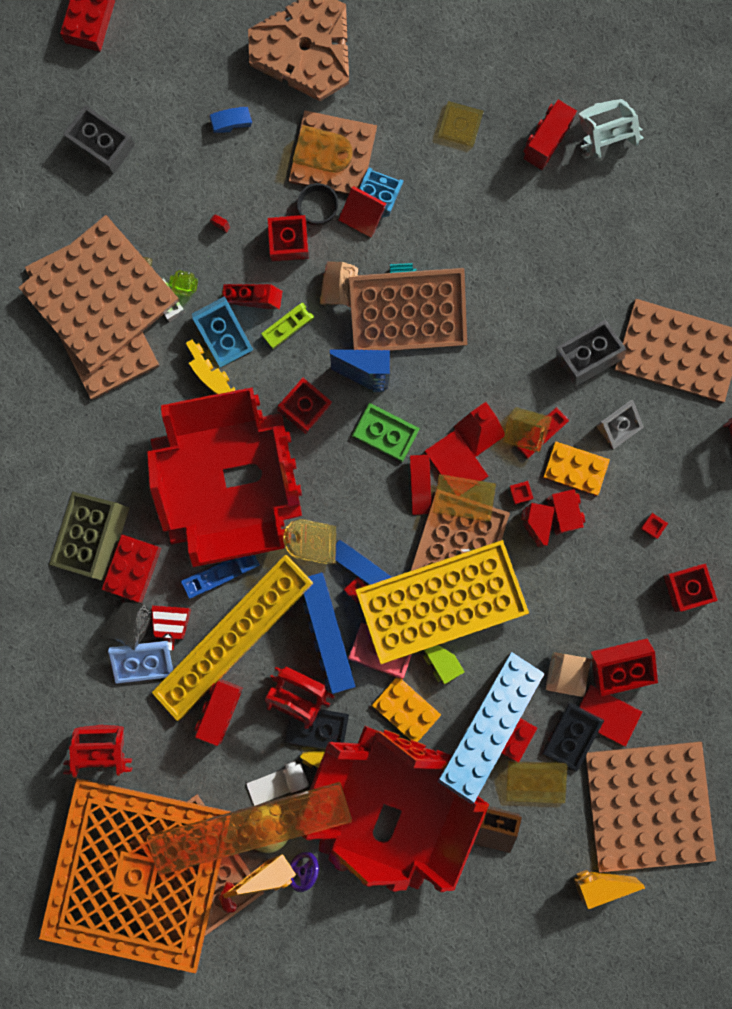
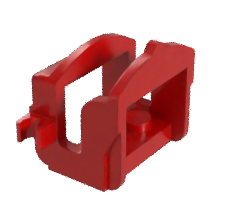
[265,666,334,729]
[63,725,132,778]

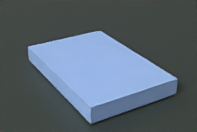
[108,641,173,684]

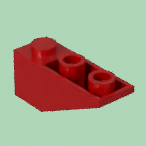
[221,284,283,309]

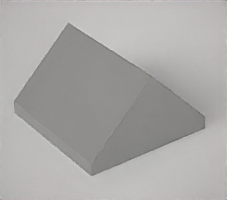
[596,400,644,449]

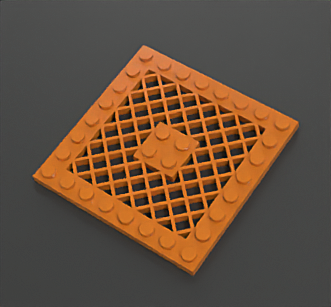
[39,778,232,973]

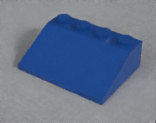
[330,350,390,392]

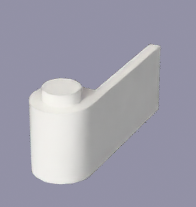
[246,761,309,806]

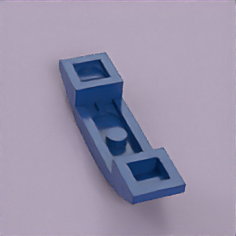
[328,540,392,585]
[181,555,260,599]

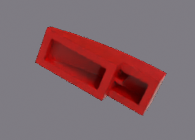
[409,454,431,515]

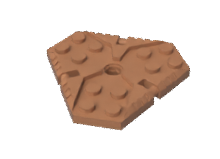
[248,0,349,101]

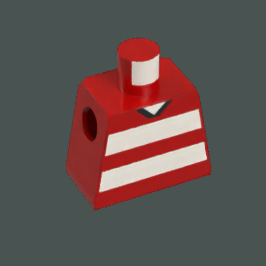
[152,605,191,650]

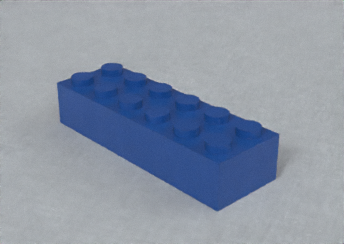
[302,573,355,694]

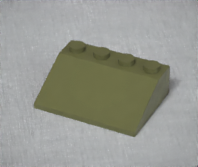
[49,491,129,581]

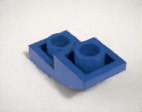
[209,107,252,133]

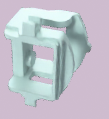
[579,99,644,159]

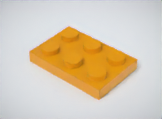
[543,441,610,496]
[372,677,441,742]

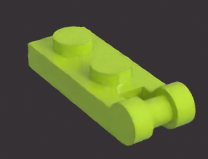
[261,303,315,350]

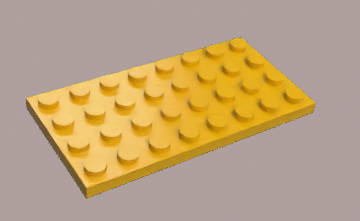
[356,540,529,664]

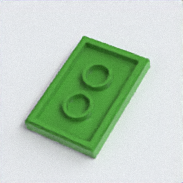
[352,403,420,463]

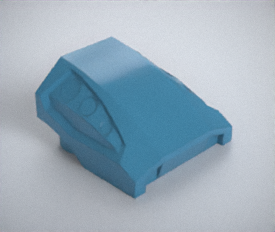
[360,168,403,218]

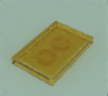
[433,474,496,522]
[506,761,567,803]

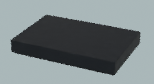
[542,702,604,772]
[285,709,349,750]

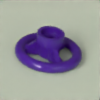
[290,852,319,892]

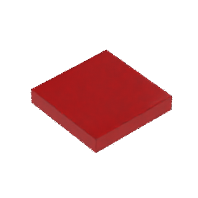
[339,186,386,237]

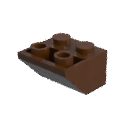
[474,806,522,853]

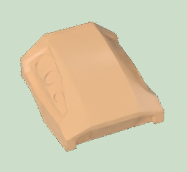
[320,262,358,307]
[545,652,592,697]

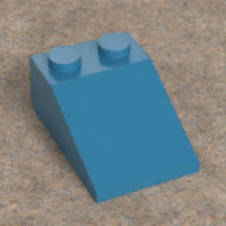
[192,296,253,367]

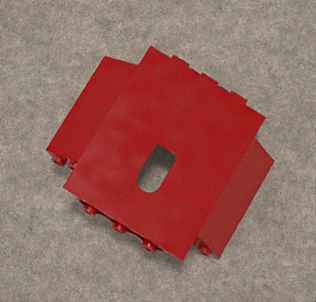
[148,387,302,567]
[295,726,489,892]

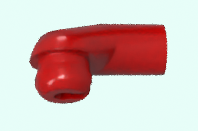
[219,882,237,913]

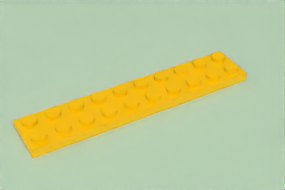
[152,555,314,721]

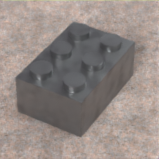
[63,105,135,174]
[556,319,626,386]

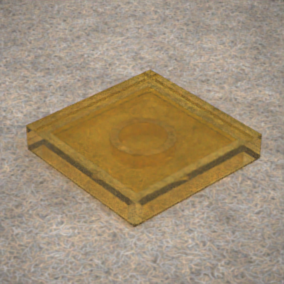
[438,101,484,147]

